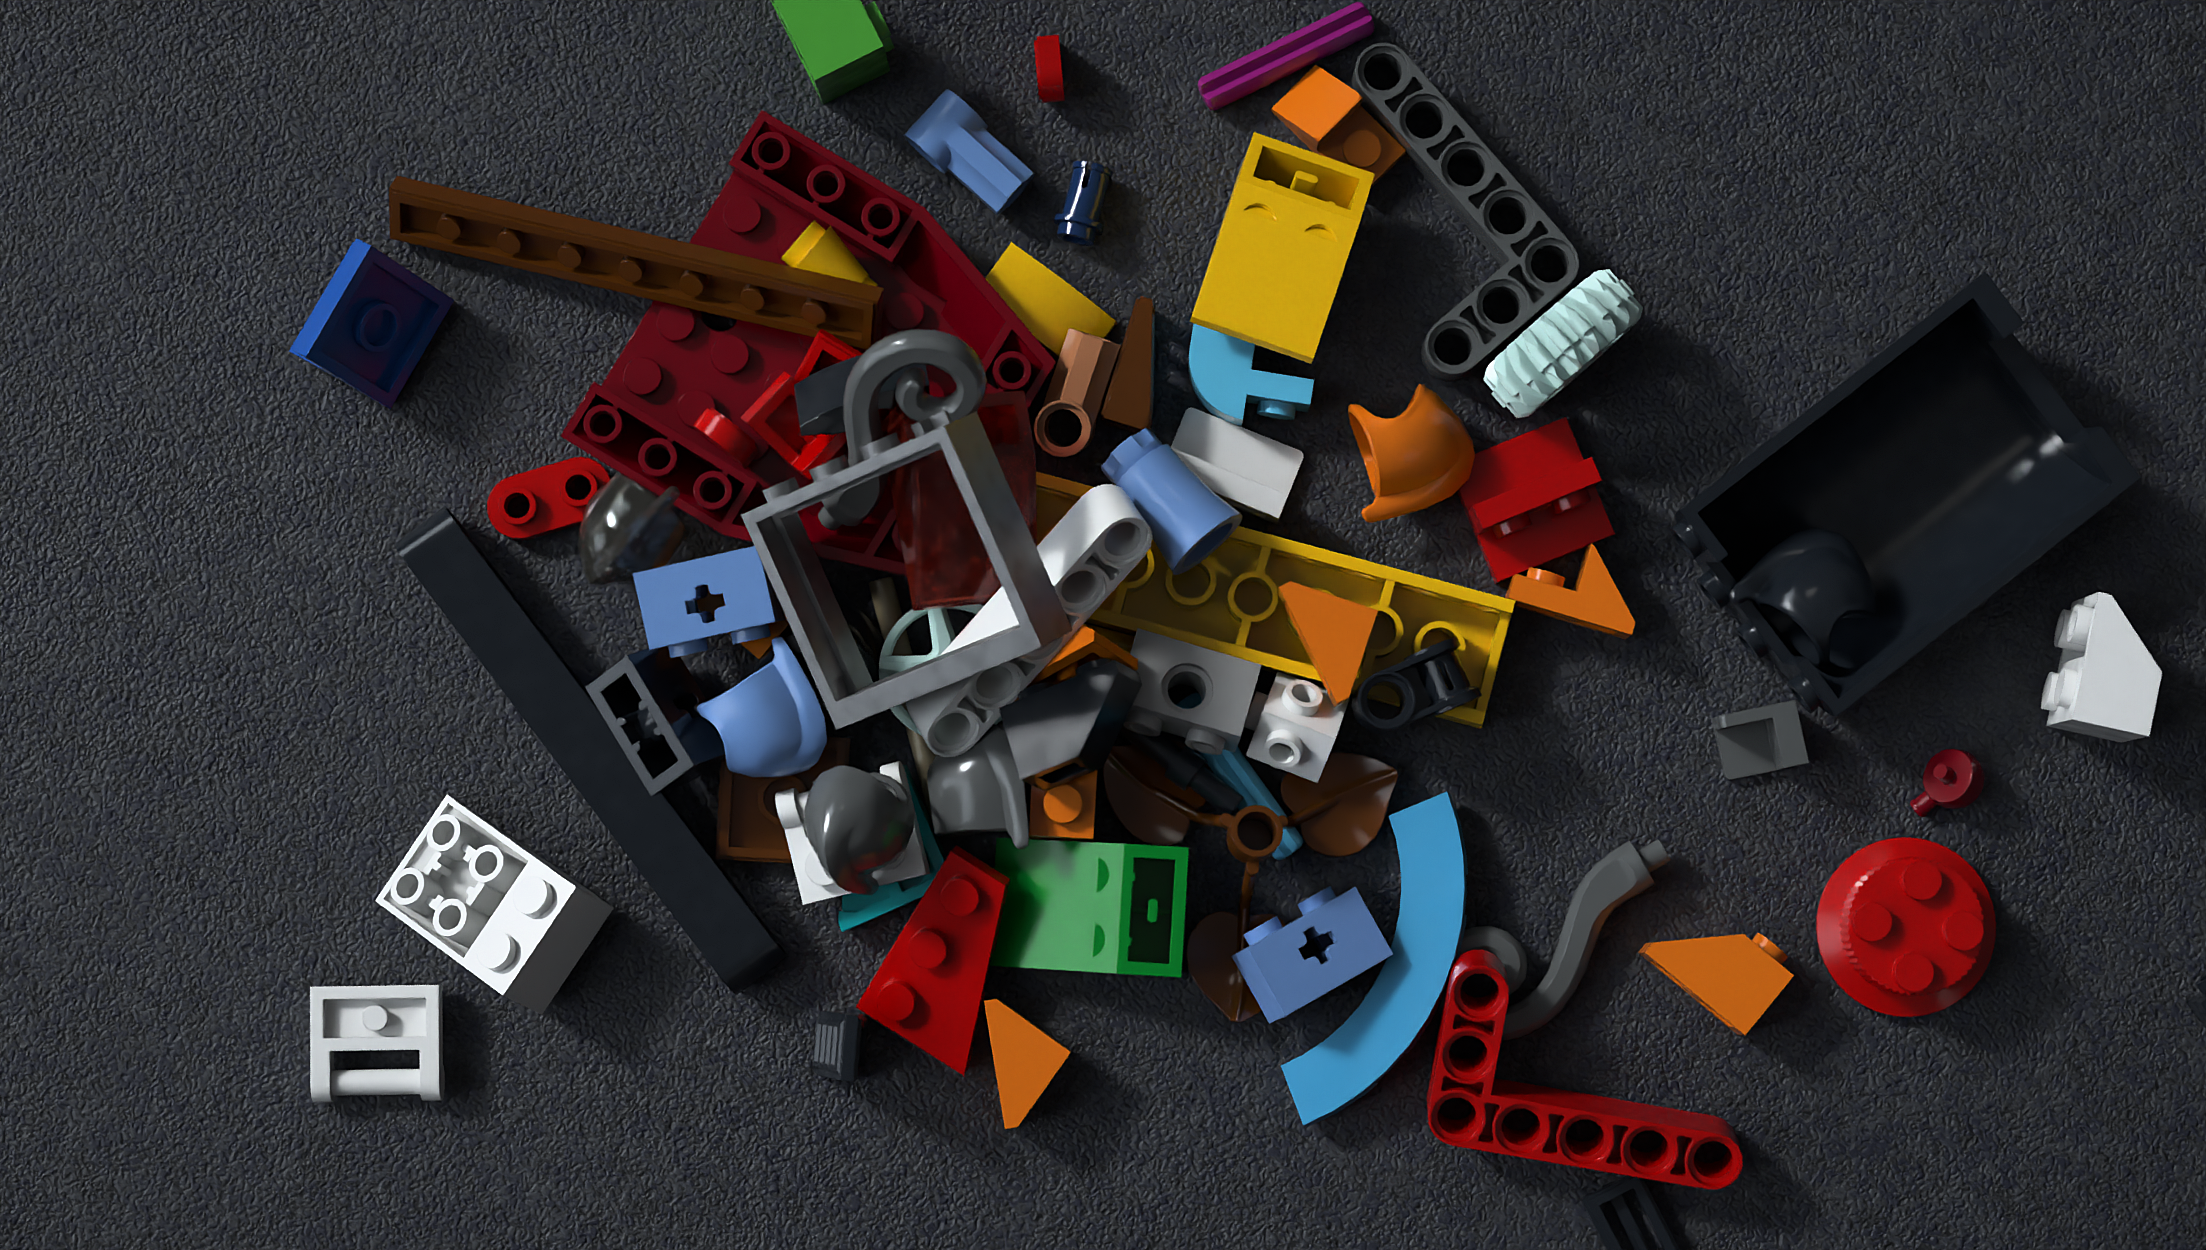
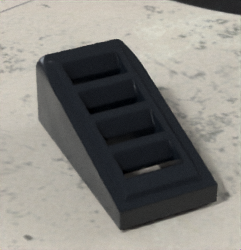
[813,1011,869,1081]

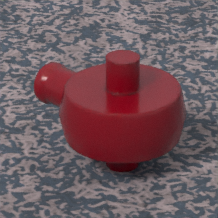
[1910,749,1984,818]

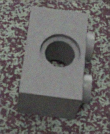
[1123,628,1262,755]

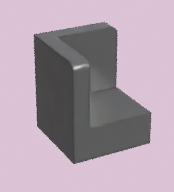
[1712,700,1809,780]

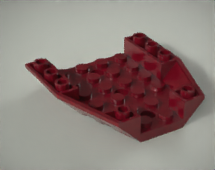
[560,109,1056,580]

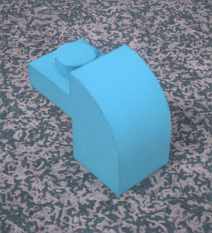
[1188,324,1314,427]

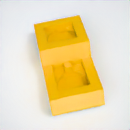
[985,242,1116,359]

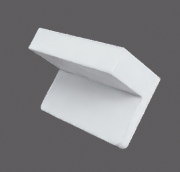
[1171,407,1304,524]

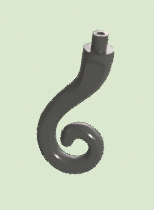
[818,329,987,531]
[1437,839,1671,1042]

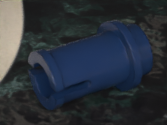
[1054,161,1113,246]

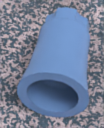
[1101,428,1243,575]

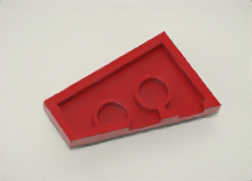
[856,845,1010,1076]

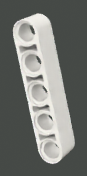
[906,484,1153,757]

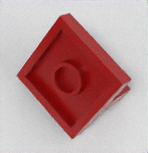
[1457,417,1615,584]

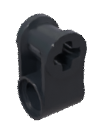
[1351,636,1482,734]

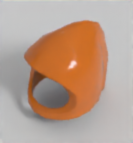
[1348,384,1475,522]

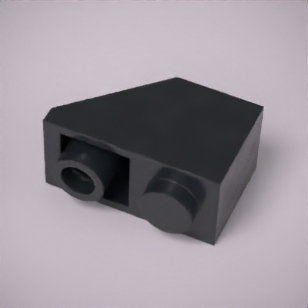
[999,658,1142,791]

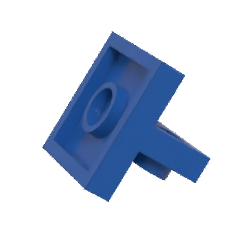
[289,238,454,409]

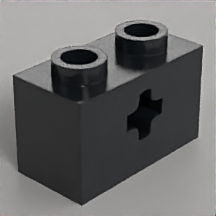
[585,646,726,797]

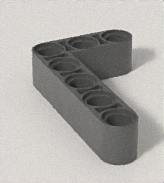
[1352,42,1579,382]

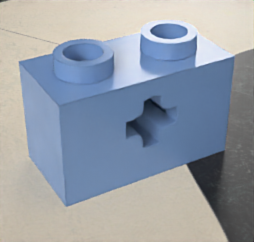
[632,546,786,658]
[1232,886,1393,1023]

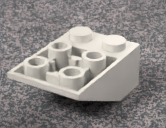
[375,795,613,1015]

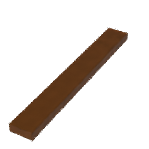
[389,176,884,350]

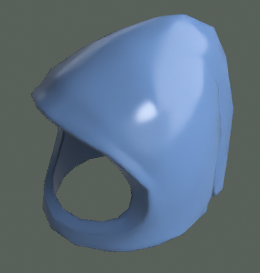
[697,637,827,777]

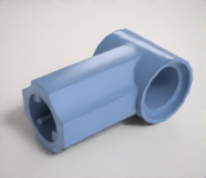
[903,89,1034,216]

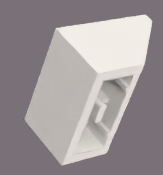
[2041,592,2162,742]

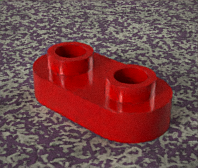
[487,457,614,541]

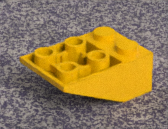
[1190,132,1375,364]

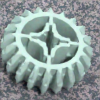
[1483,269,1643,418]

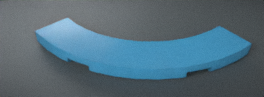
[1281,791,1468,1127]

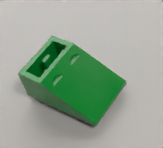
[990,838,1189,978]

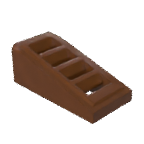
[1101,296,1155,434]

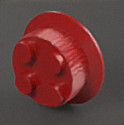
[1816,837,1996,1017]

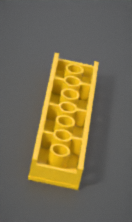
[990,469,1515,729]

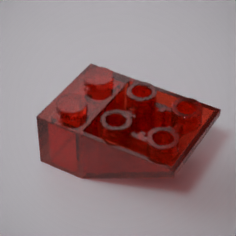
[881,390,1037,611]

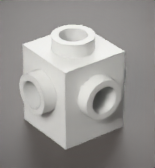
[1244,671,1350,783]

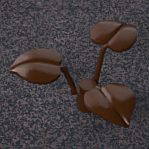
[1102,739,1398,1023]

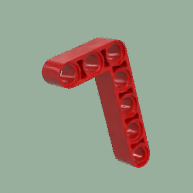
[1427,950,1743,1189]

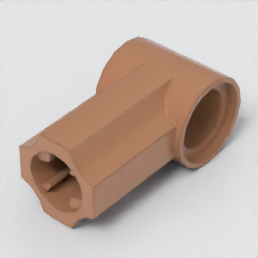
[1034,328,1122,457]

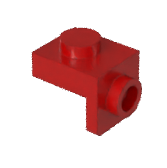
[741,371,847,480]

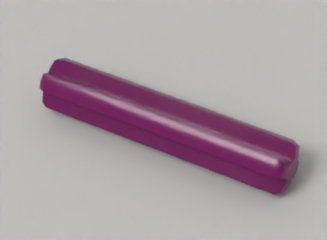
[1198,2,1375,110]

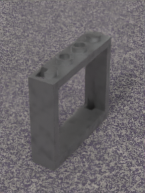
[741,410,1073,730]

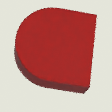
[1034,34,1065,103]
[692,407,759,469]

